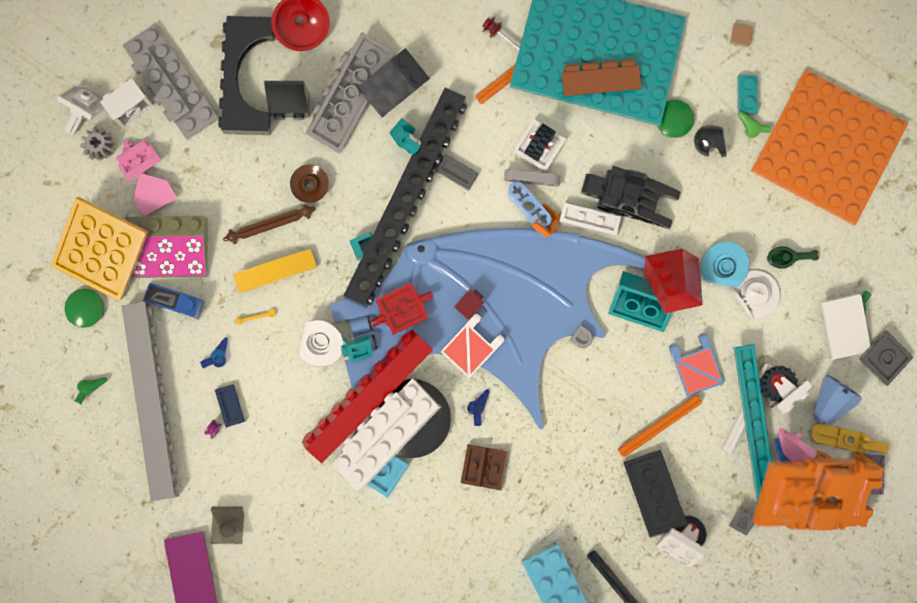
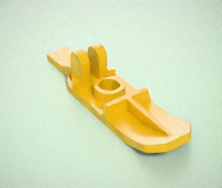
[811,423,889,454]

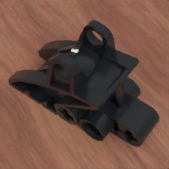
[581,166,680,229]

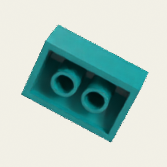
[608,271,672,332]

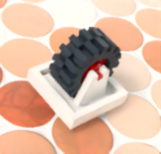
[513,119,566,173]
[760,366,812,414]

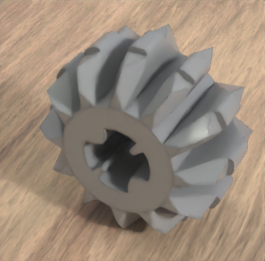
[80,127,115,161]

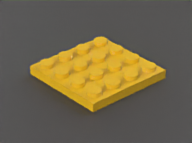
[51,196,148,301]

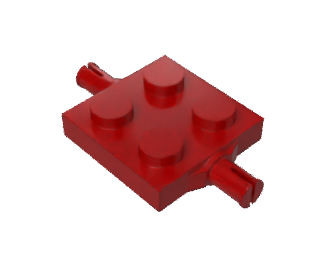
[370,283,434,336]

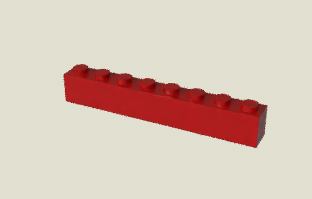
[302,329,433,463]

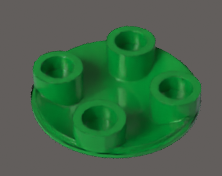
[657,100,694,138]
[64,289,104,328]

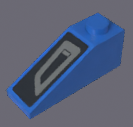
[143,283,205,320]

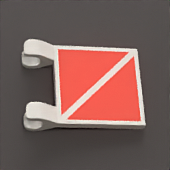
[441,313,505,378]

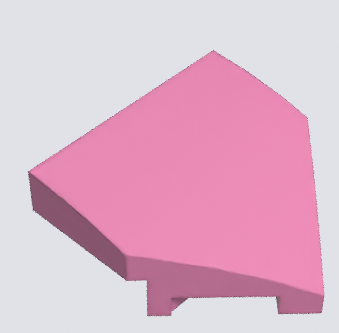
[116,140,161,182]
[133,173,177,217]
[778,428,817,462]

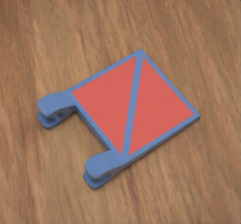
[669,334,724,397]

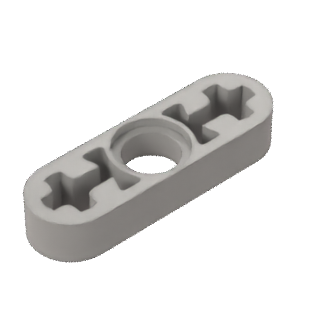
[504,169,561,187]

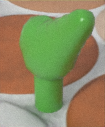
[738,111,771,138]

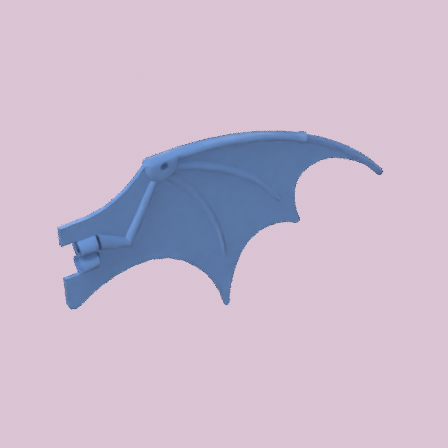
[330,228,645,429]

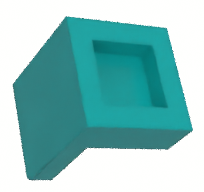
[349,232,379,261]

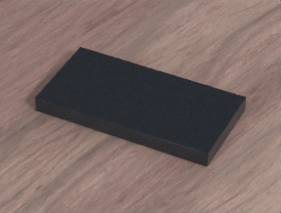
[623,450,688,538]

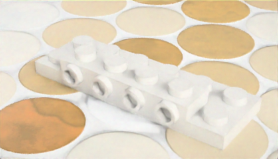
[332,379,441,492]

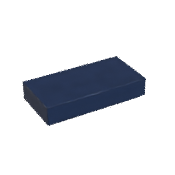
[215,384,246,428]

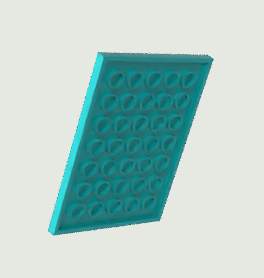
[509,0,686,126]

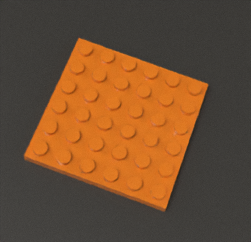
[751,69,908,225]

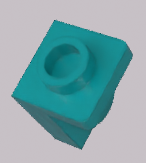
[340,336,373,363]

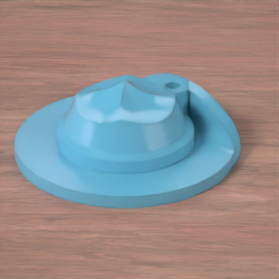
[701,242,750,287]

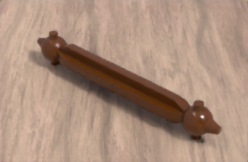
[223,204,316,244]

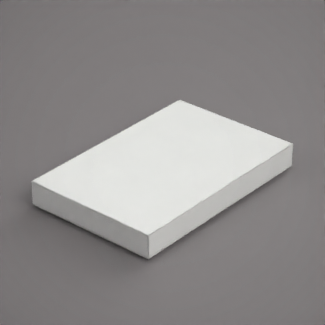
[821,293,870,360]

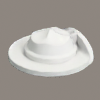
[731,270,780,320]
[299,320,343,366]

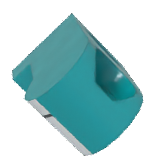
[389,118,421,154]

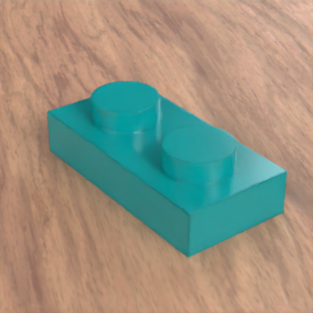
[737,75,758,115]

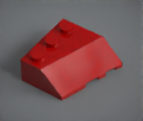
[644,248,703,314]

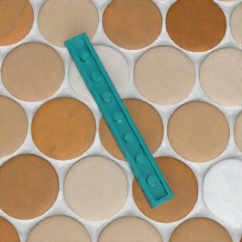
[733,344,772,504]

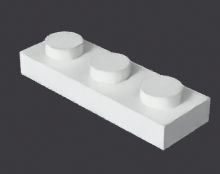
[559,203,621,237]

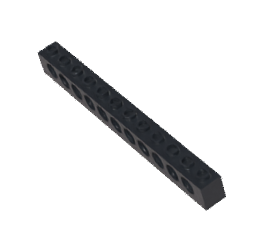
[343,87,468,309]

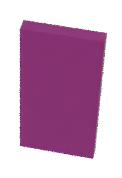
[164,531,217,603]

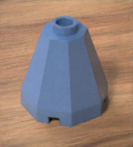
[813,374,862,425]

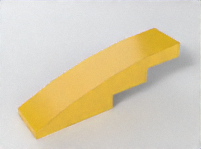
[233,249,317,294]

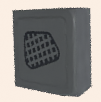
[729,509,755,536]

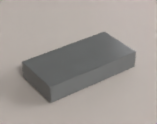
[435,154,479,191]

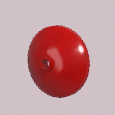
[271,0,330,51]

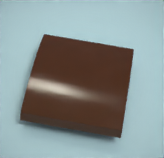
[461,444,509,491]

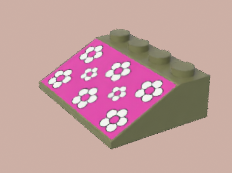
[125,216,208,278]

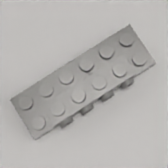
[122,24,219,140]
[305,32,395,153]

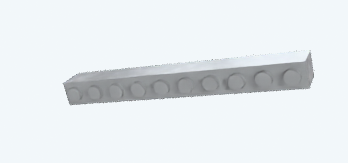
[122,302,180,501]

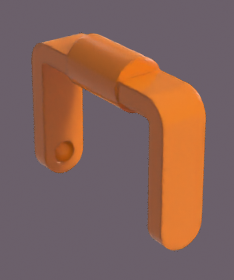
[532,204,560,238]

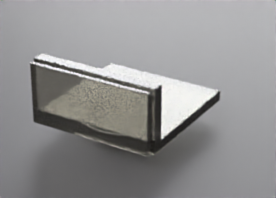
[210,506,245,544]

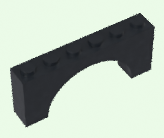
[218,16,275,135]

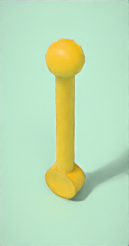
[235,309,276,325]

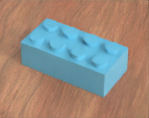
[522,543,587,603]

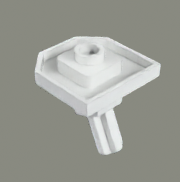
[57,85,105,134]

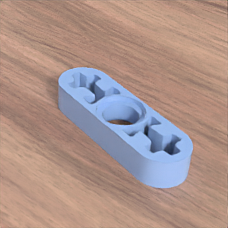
[508,182,551,229]

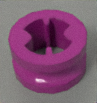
[204,419,222,439]

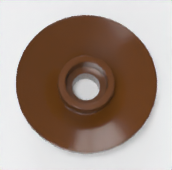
[290,164,329,203]

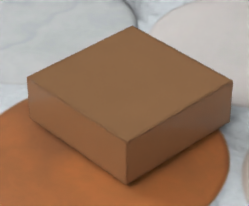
[730,23,753,47]

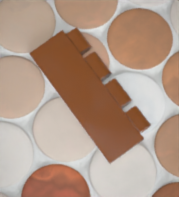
[561,59,641,96]

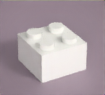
[100,78,153,129]

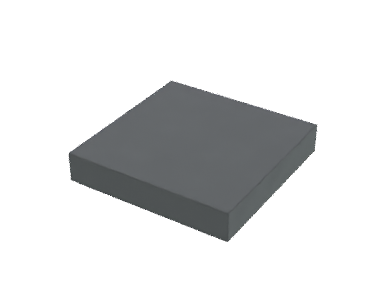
[859,330,914,386]

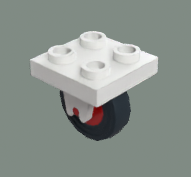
[656,516,707,568]

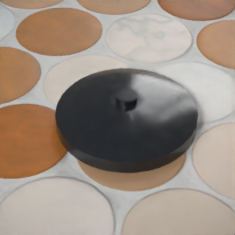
[377,379,451,458]

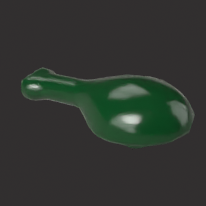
[767,246,819,269]

